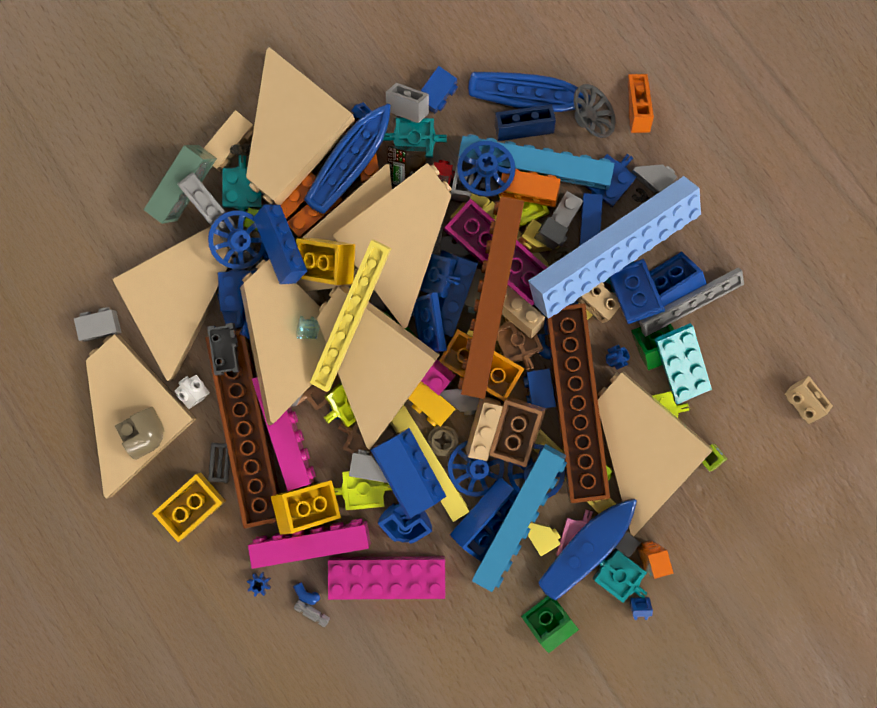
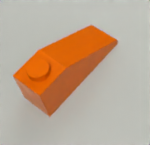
[628,74,654,133]

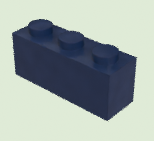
[495,104,556,141]

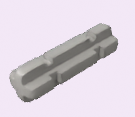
[294,600,330,627]

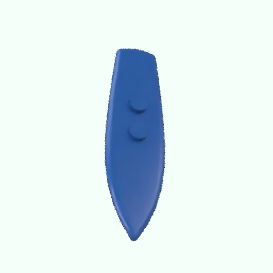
[468,72,595,112]
[304,104,391,214]
[538,499,637,600]

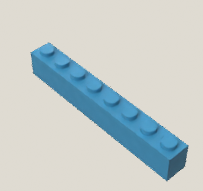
[458,134,615,190]
[472,444,567,592]

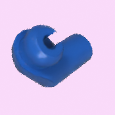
[537,334,551,360]
[293,582,320,605]

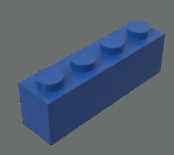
[253,205,307,284]

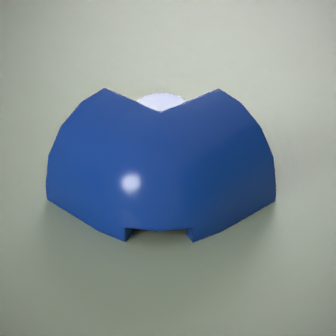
[378,503,432,544]

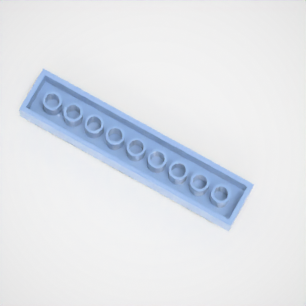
[528,176,701,319]

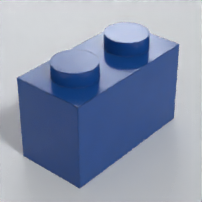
[421,66,458,114]
[523,369,556,408]

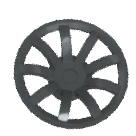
[574,84,616,138]

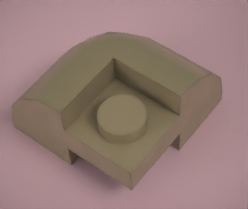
[115,407,164,460]

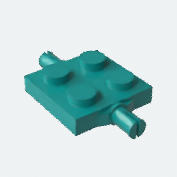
[383,118,447,158]
[222,155,262,221]
[592,549,647,603]

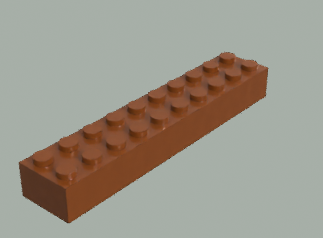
[458,196,524,399]
[546,303,610,503]
[205,330,280,529]

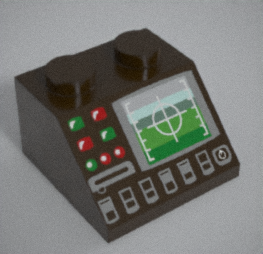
[387,146,426,187]

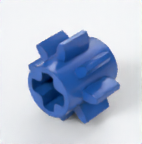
[606,345,630,370]
[247,572,271,597]

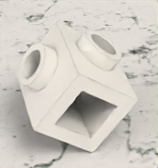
[175,375,210,409]

